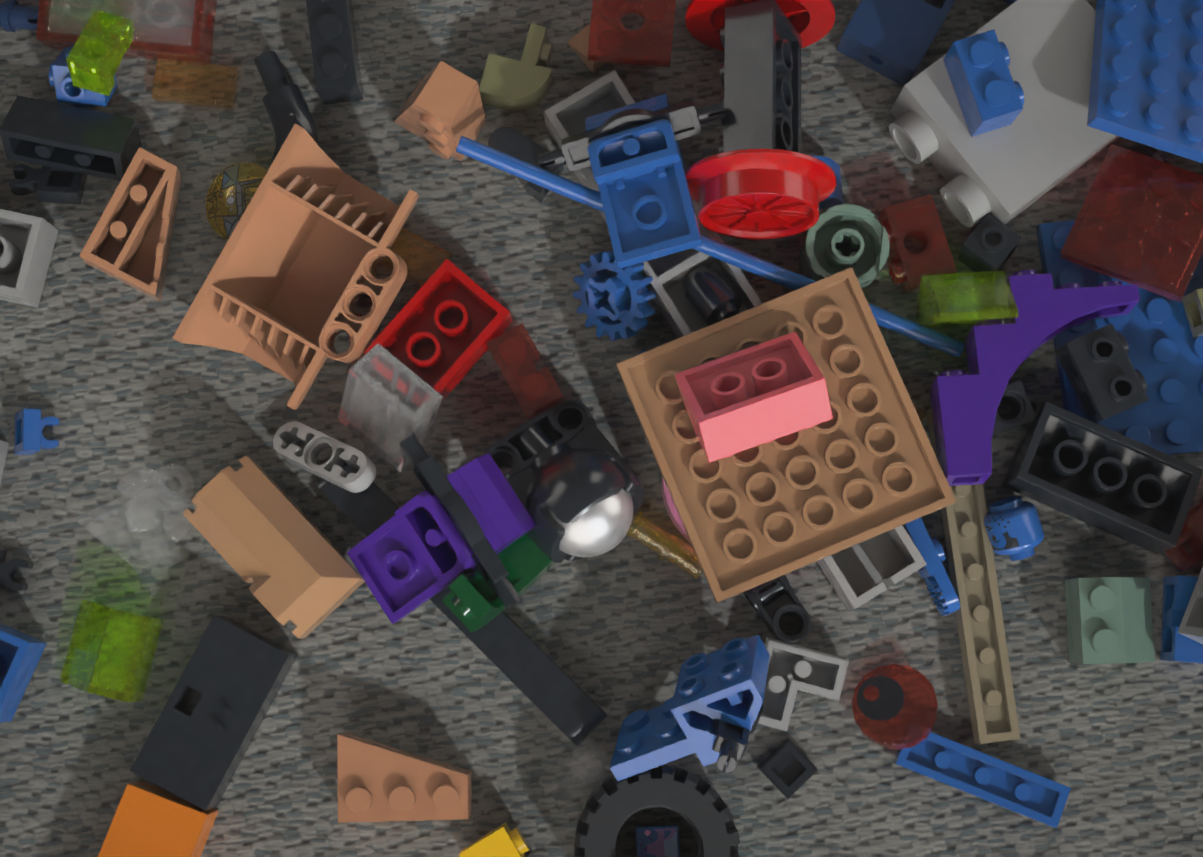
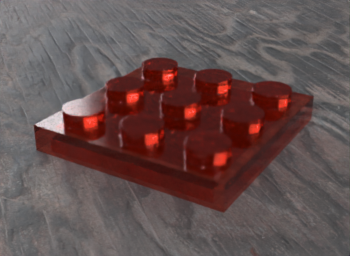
[1060,144,1203,303]

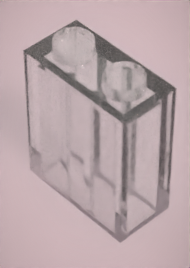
[338,343,443,472]

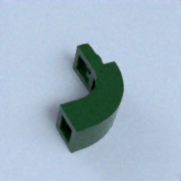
[442,533,555,632]

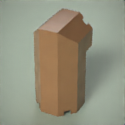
[183,456,365,639]

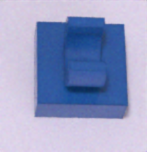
[14,408,59,455]

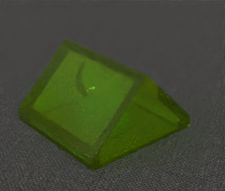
[916,271,1019,328]

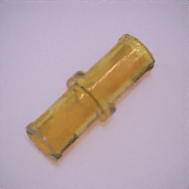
[626,512,702,579]

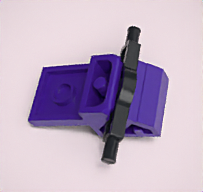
[347,434,536,624]

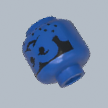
[983,496,1045,561]

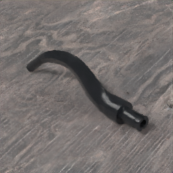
[254,51,372,305]

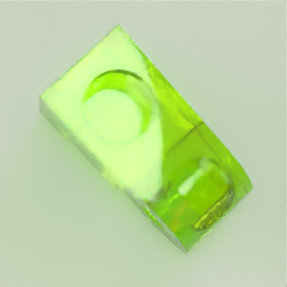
[66,10,134,96]

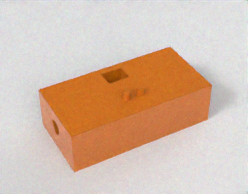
[98,780,219,857]

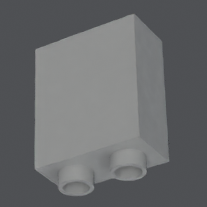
[889,0,1120,227]

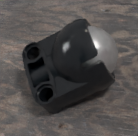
[483,400,644,563]

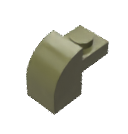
[479,23,553,111]

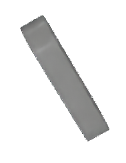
[273,421,376,493]

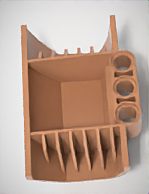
[172,124,420,410]

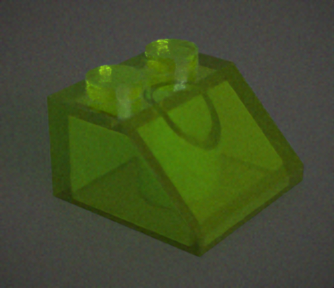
[59,599,164,703]

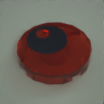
[852,664,939,750]

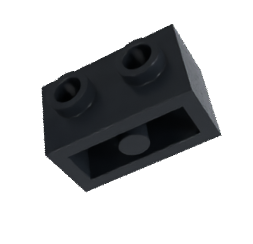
[1055,323,1149,423]

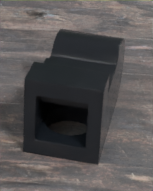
[488,127,564,202]

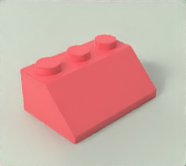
[674,332,833,463]

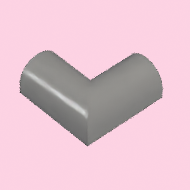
[758,637,849,731]

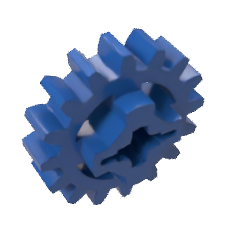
[573,250,657,341]

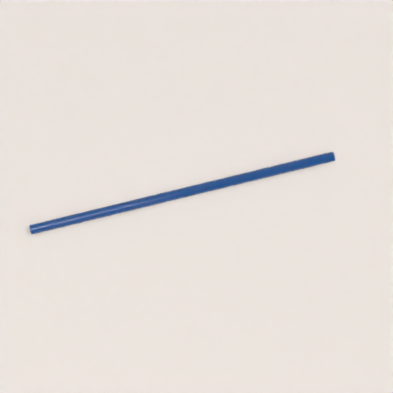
[456,136,965,358]

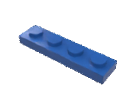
[893,723,1071,829]

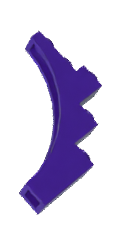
[929,270,1140,486]

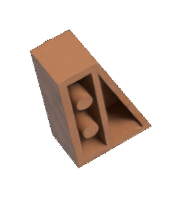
[394,61,486,161]
[79,147,182,302]
[337,732,472,823]

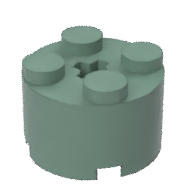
[800,204,890,291]

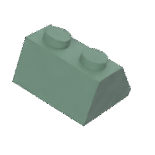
[1065,577,1155,664]

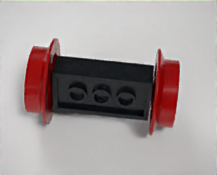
[685,0,836,239]

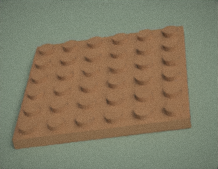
[616,267,956,603]

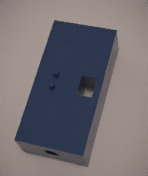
[837,0,956,87]

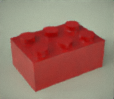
[363,259,513,414]

